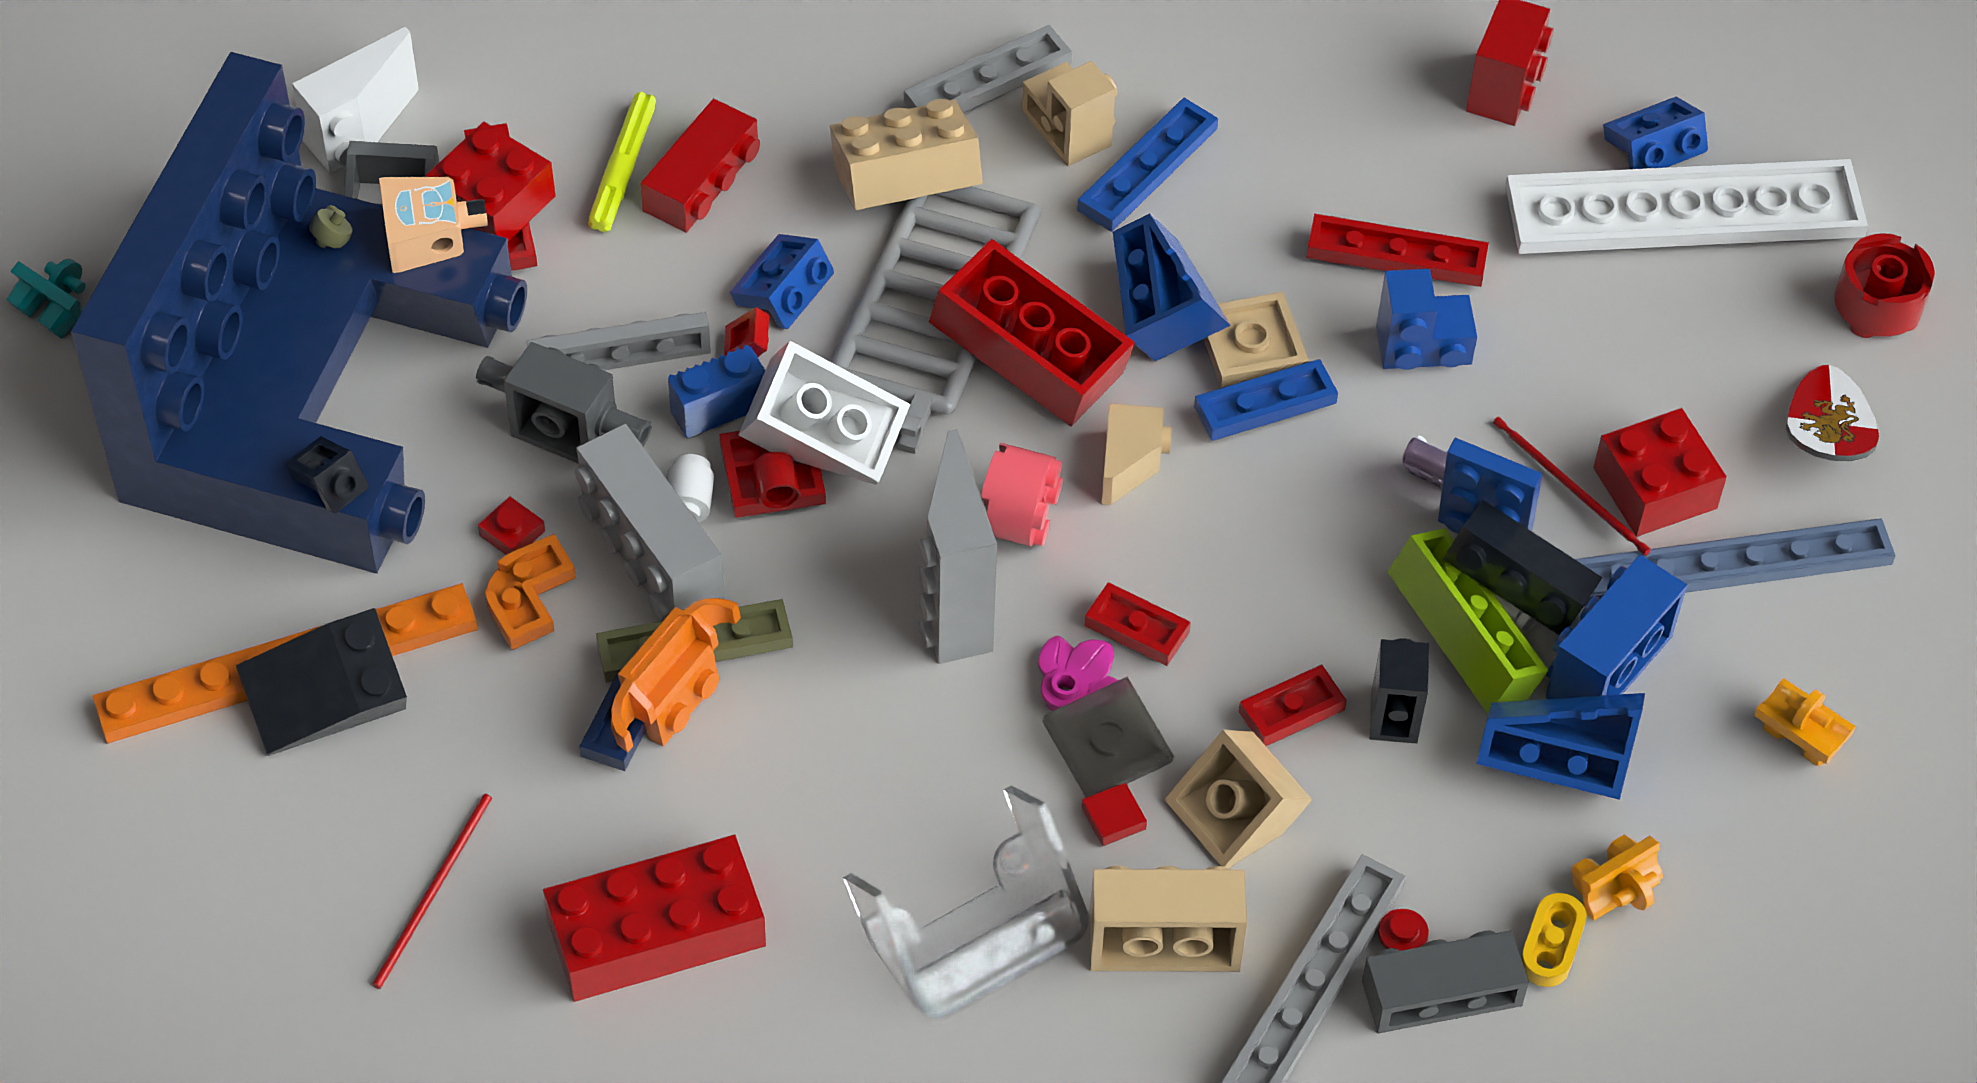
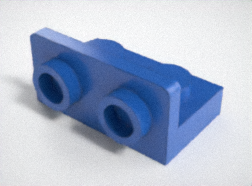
[1603,96,1708,169]
[729,234,834,329]

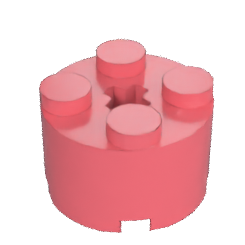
[981,443,1063,547]

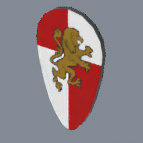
[1786,365,1879,461]

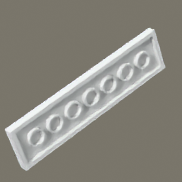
[1505,159,1868,254]

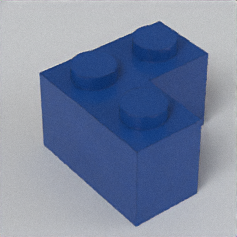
[1376,269,1477,370]

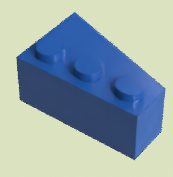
[1112,213,1231,362]
[1476,693,1645,800]

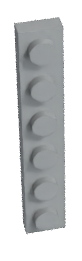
[1222,854,1406,1083]

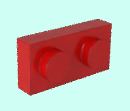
[1084,582,1191,666]
[1238,664,1347,746]

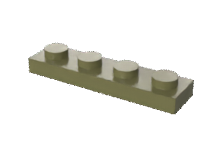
[596,599,793,683]

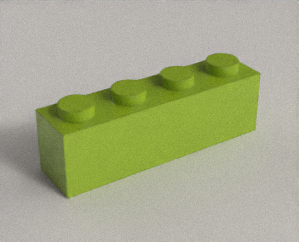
[1387,528,1549,714]

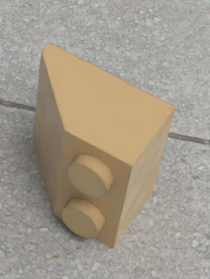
[1164,730,1313,868]

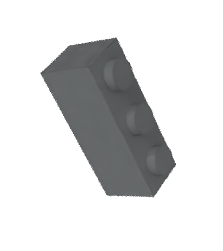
[1362,930,1529,1033]

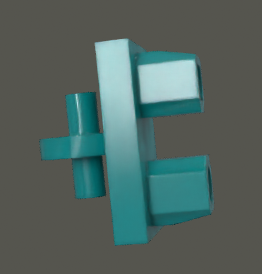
[6,258,86,338]

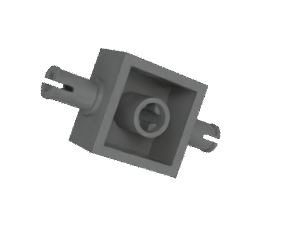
[476,342,652,463]

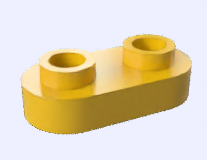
[1521,893,1587,987]

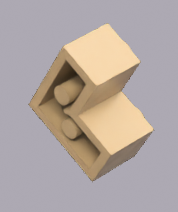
[1022,60,1117,166]

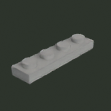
[904,25,1072,113]
[526,312,711,370]

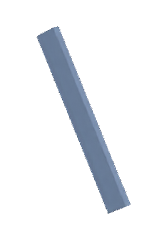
[1575,518,1896,606]

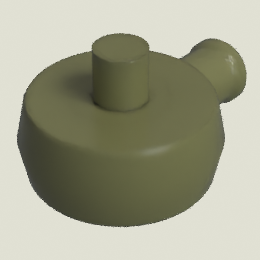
[309,205,352,248]

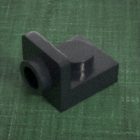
[284,436,369,513]

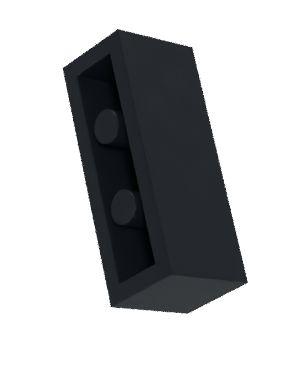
[1443,500,1603,635]

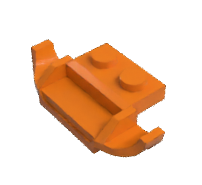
[611,598,741,753]

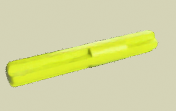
[588,91,656,233]

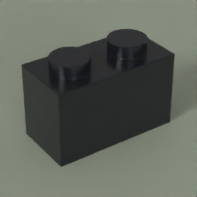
[1369,638,1429,744]

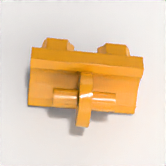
[1754,678,1856,766]
[1571,834,1663,921]

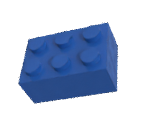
[1546,554,1687,699]

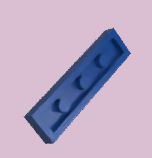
[1077,97,1218,232]

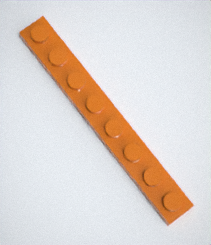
[92,583,478,744]

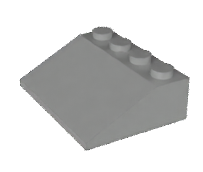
[919,429,997,664]

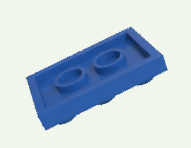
[1438,437,1543,534]

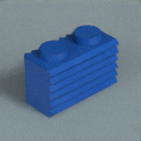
[668,345,766,439]

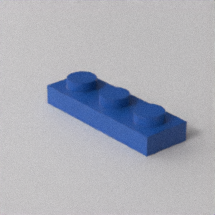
[1194,359,1338,441]

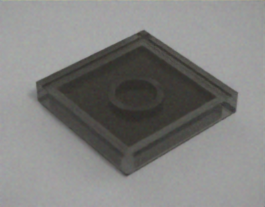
[1042,676,1174,798]

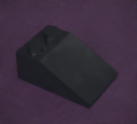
[236,608,407,756]

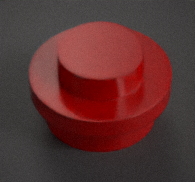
[1378,908,1429,951]

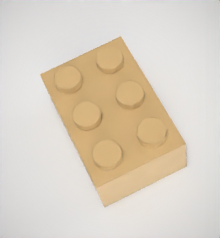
[829,99,983,211]
[1089,865,1247,972]

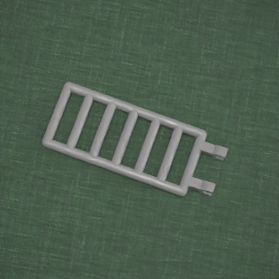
[831,186,1041,454]

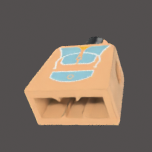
[379,177,488,273]

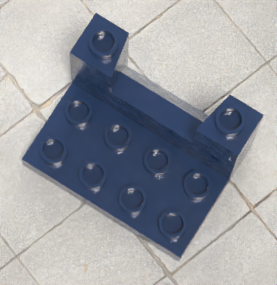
[71,52,527,574]

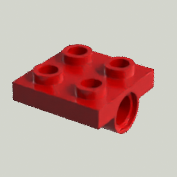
[719,431,826,518]

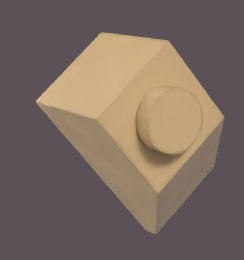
[1102,403,1172,505]

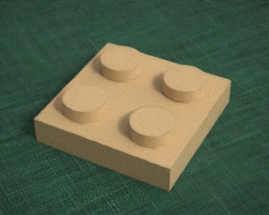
[1204,292,1309,388]

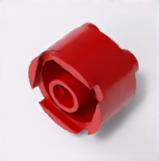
[1834,233,1935,338]

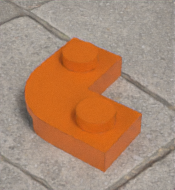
[485,534,576,650]

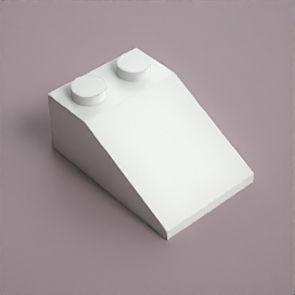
[292,27,419,173]
[739,341,910,485]

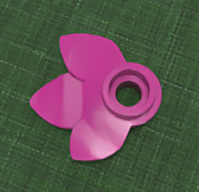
[1038,635,1126,715]

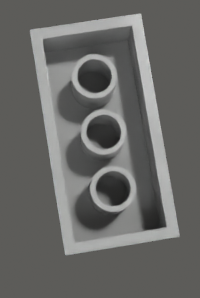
[575,424,725,620]

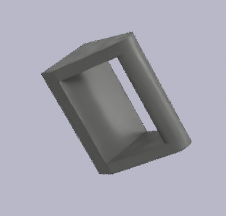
[344,141,439,206]

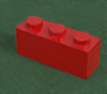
[640,98,760,233]

